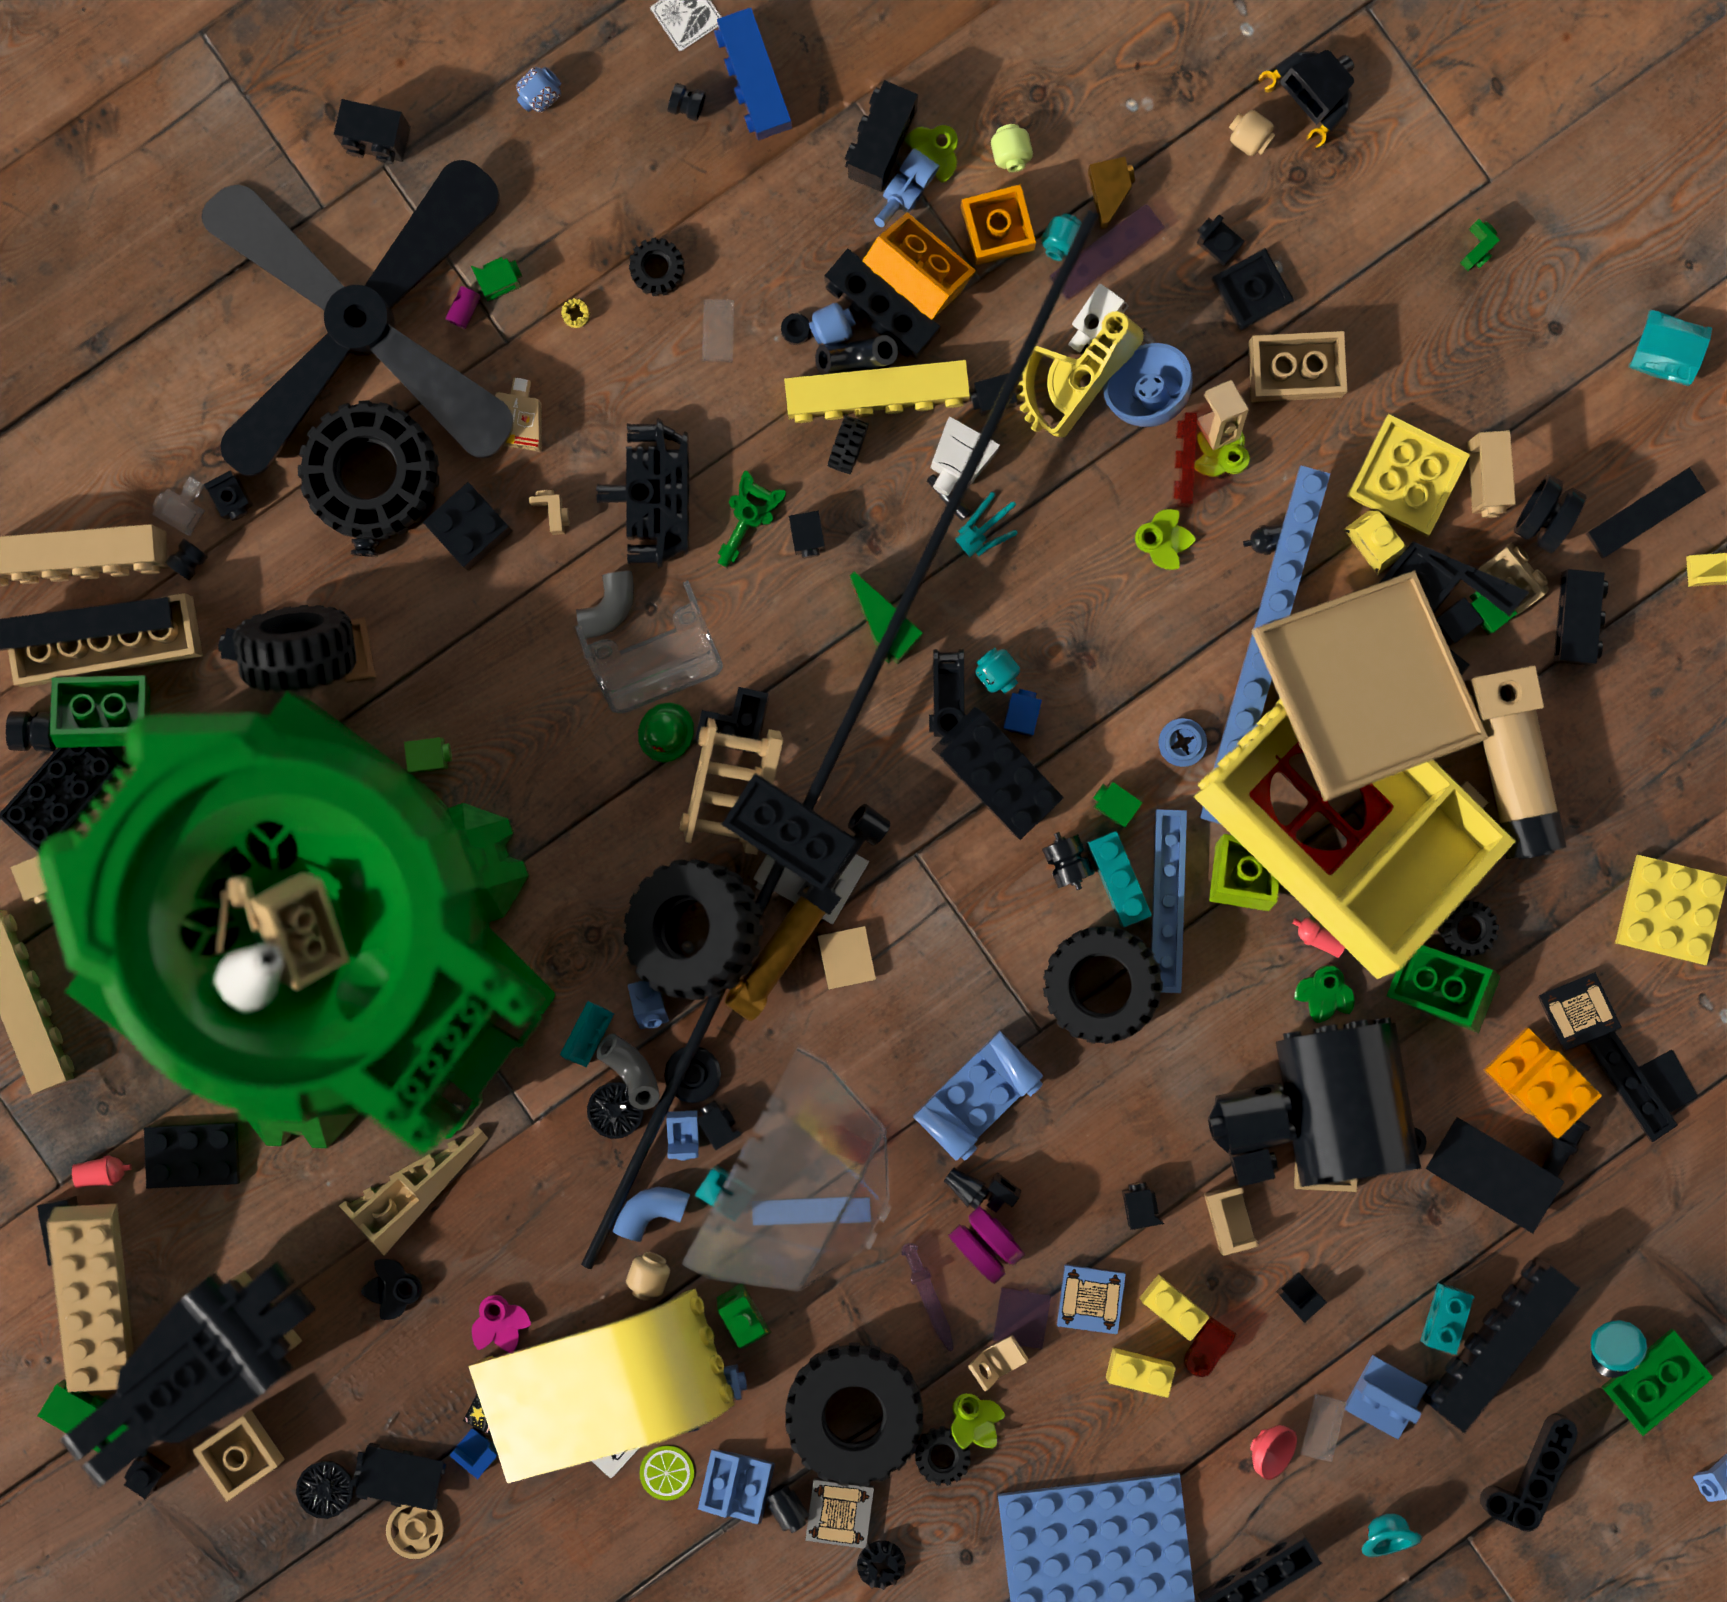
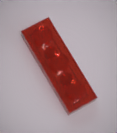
[1173,412,1197,507]

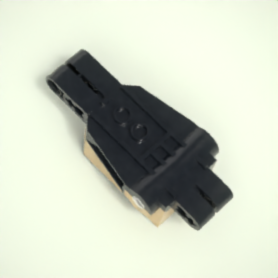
[60,1261,316,1488]

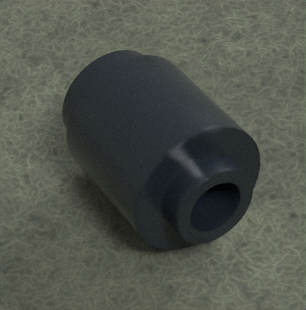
[766,1484,809,1533]

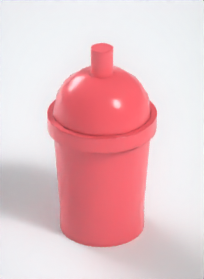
[1292,917,1345,958]
[72,1155,132,1188]

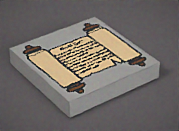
[805,1478,874,1549]

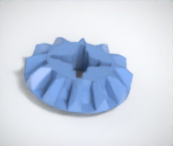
[1158,718,1207,767]

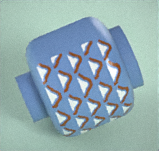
[516,67,561,113]

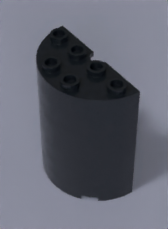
[1276,1017,1421,1187]

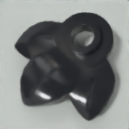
[361,1259,422,1320]

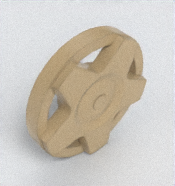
[386,1505,444,1559]

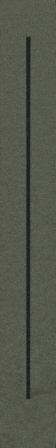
[581,210,1099,1269]

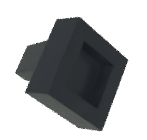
[986,1172,1022,1213]

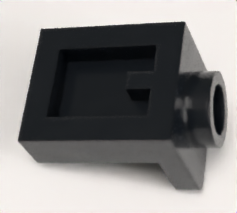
[1197,214,1245,266]

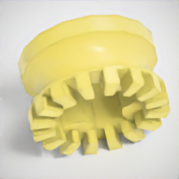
[561,298,590,328]

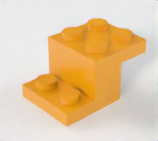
[1483,1027,1602,1139]

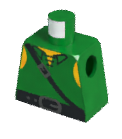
[716,1282,771,1348]

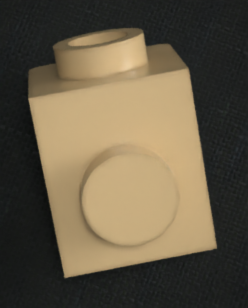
[529,490,570,535]

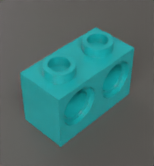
[1420,1282,1474,1355]

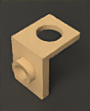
[968,1335,1029,1391]

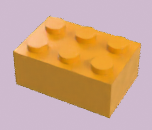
[863,212,976,320]

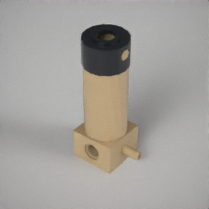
[1464,666,1566,860]

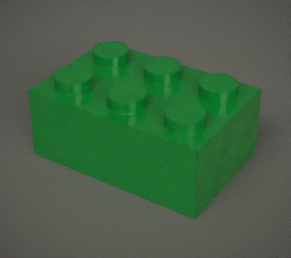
[50,675,150,748]

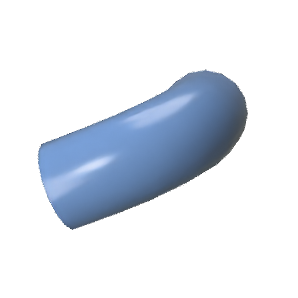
[613,1186,690,1242]

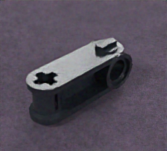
[929,649,967,738]

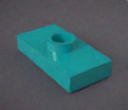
[560,1001,615,1067]

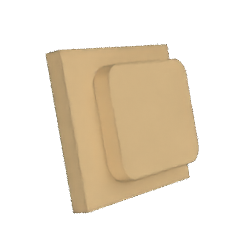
[818,926,876,989]

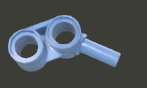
[874,148,940,227]

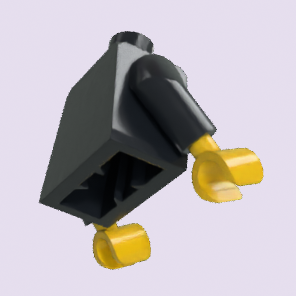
[1259,50,1354,148]

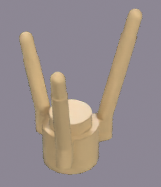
[216,877,263,954]

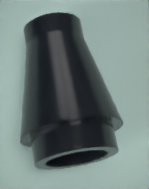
[944,1167,990,1209]

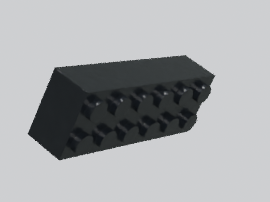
[1424,1257,1580,1434]

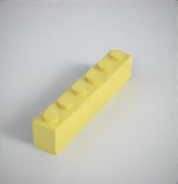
[784,360,970,423]

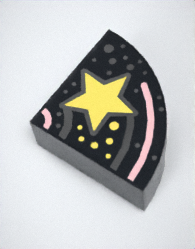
[463,1393,491,1435]

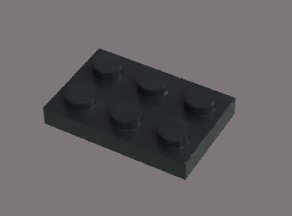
[144,1122,240,1189]

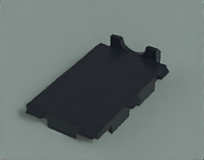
[350,1443,447,1511]

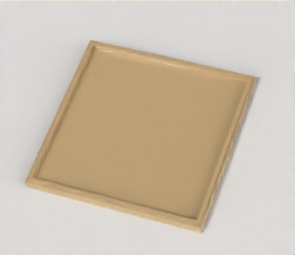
[1252,571,1488,801]

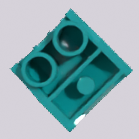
[1629,310,1712,386]

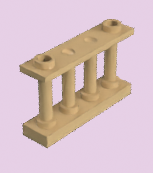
[679,718,783,855]

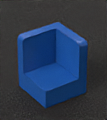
[450,1428,498,1479]

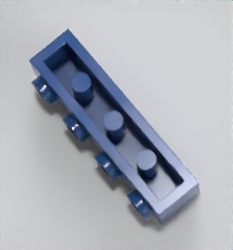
[714,7,792,140]

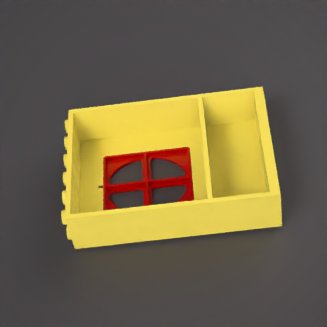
[1194,698,1515,979]

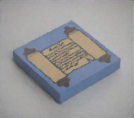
[1057,1264,1126,1334]

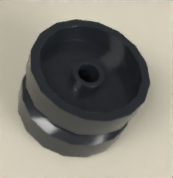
[1514,474,1587,553]

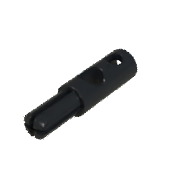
[927,474,972,521]

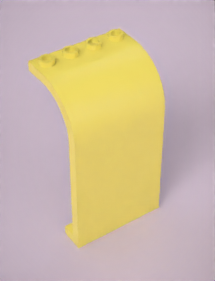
[469,1288,735,1483]

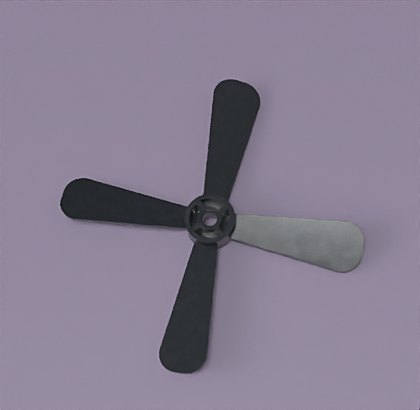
[202,160,514,476]

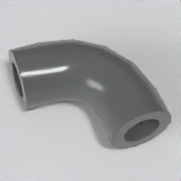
[576,571,634,640]
[597,1033,660,1110]

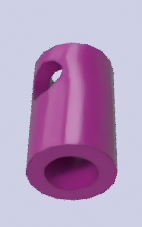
[445,286,481,329]

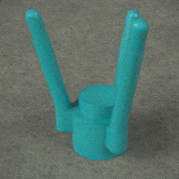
[955,492,1018,557]

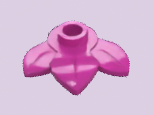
[472,1295,531,1353]

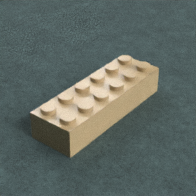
[0,524,169,586]
[8,593,203,688]
[47,1204,134,1392]

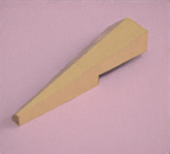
[339,1127,488,1255]

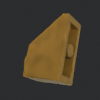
[1088,157,1135,230]

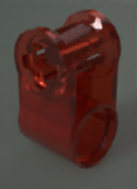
[1184,1316,1236,1377]

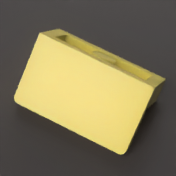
[1686,553,1727,587]

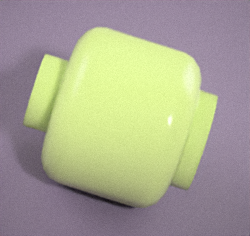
[991,124,1033,172]

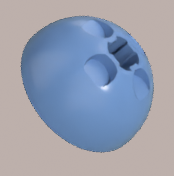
[1103,343,1193,427]

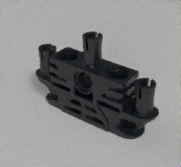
[596,418,689,569]

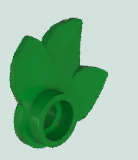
[1294,965,1354,1023]

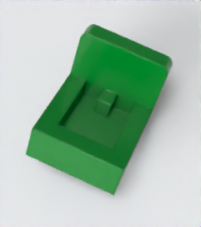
[1460,219,1500,271]

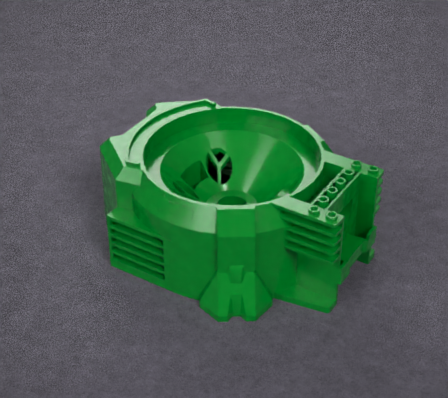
[38,691,556,1154]

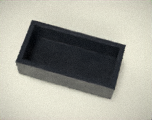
[932,707,1064,840]

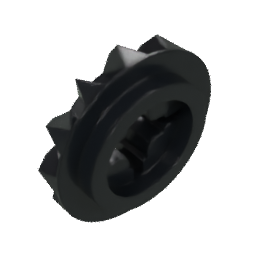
[857,1540,906,1590]

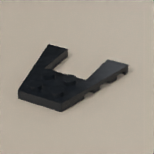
[1378,541,1529,676]

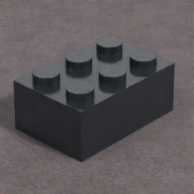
[845,80,918,192]

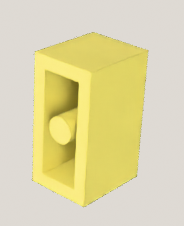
[1139,1274,1210,1342]
[1106,1348,1175,1398]

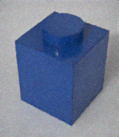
[1002,689,1042,737]

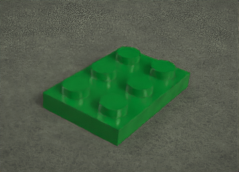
[1601,1329,1713,1436]

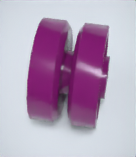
[948,1205,1025,1285]

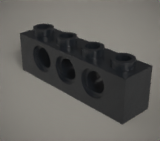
[824,248,941,359]
[1197,1529,1322,1602]

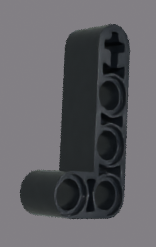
[1480,1413,1578,1532]

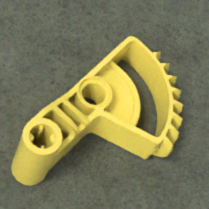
[1016,311,1144,438]

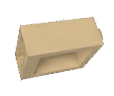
[1467,431,1515,518]

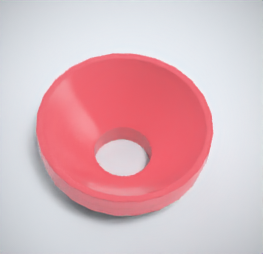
[1250,1425,1297,1480]

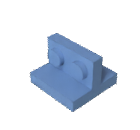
[1343,1355,1428,1440]

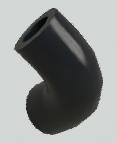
[815,335,898,375]

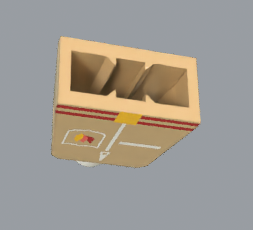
[495,378,542,452]

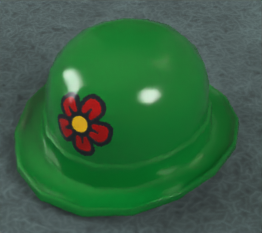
[638,702,694,762]

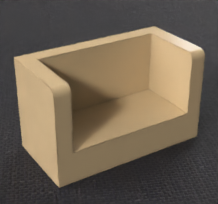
[1197,380,1249,450]
[1204,1185,1258,1256]

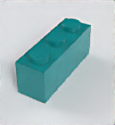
[1086,831,1152,927]

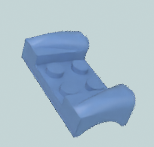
[913,1030,1043,1161]

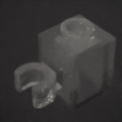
[152,477,205,536]

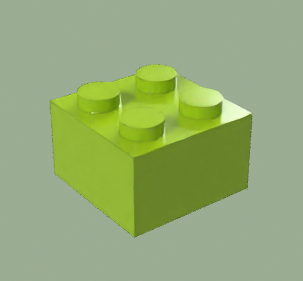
[1209,834,1279,911]

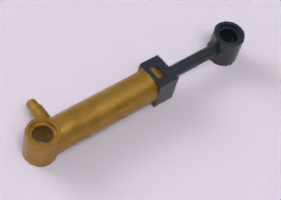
[725,804,891,1021]

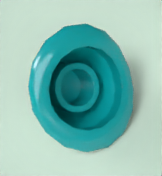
[1362,1514,1422,1557]

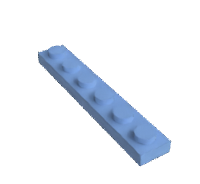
[1151,809,1187,993]

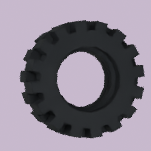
[827,415,869,475]

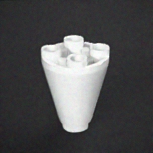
[214,944,283,1012]

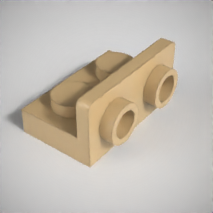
[1478,543,1549,616]

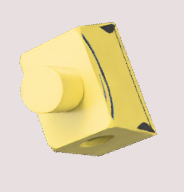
[1343,511,1406,575]

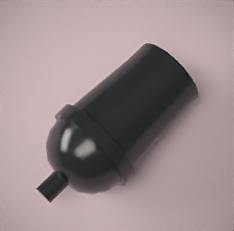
[1243,524,1283,555]

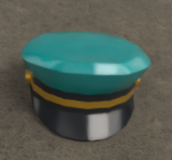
[1591,1320,1647,1378]

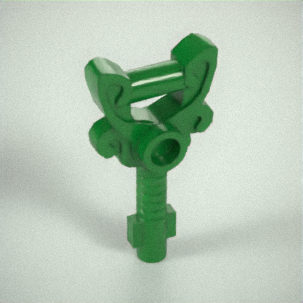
[717,470,786,568]

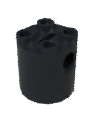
[1208,1083,1297,1156]

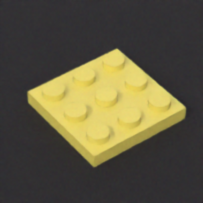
[1346,414,1470,537]
[1615,855,1727,965]

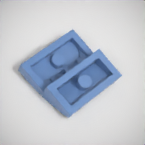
[698,1449,775,1525]

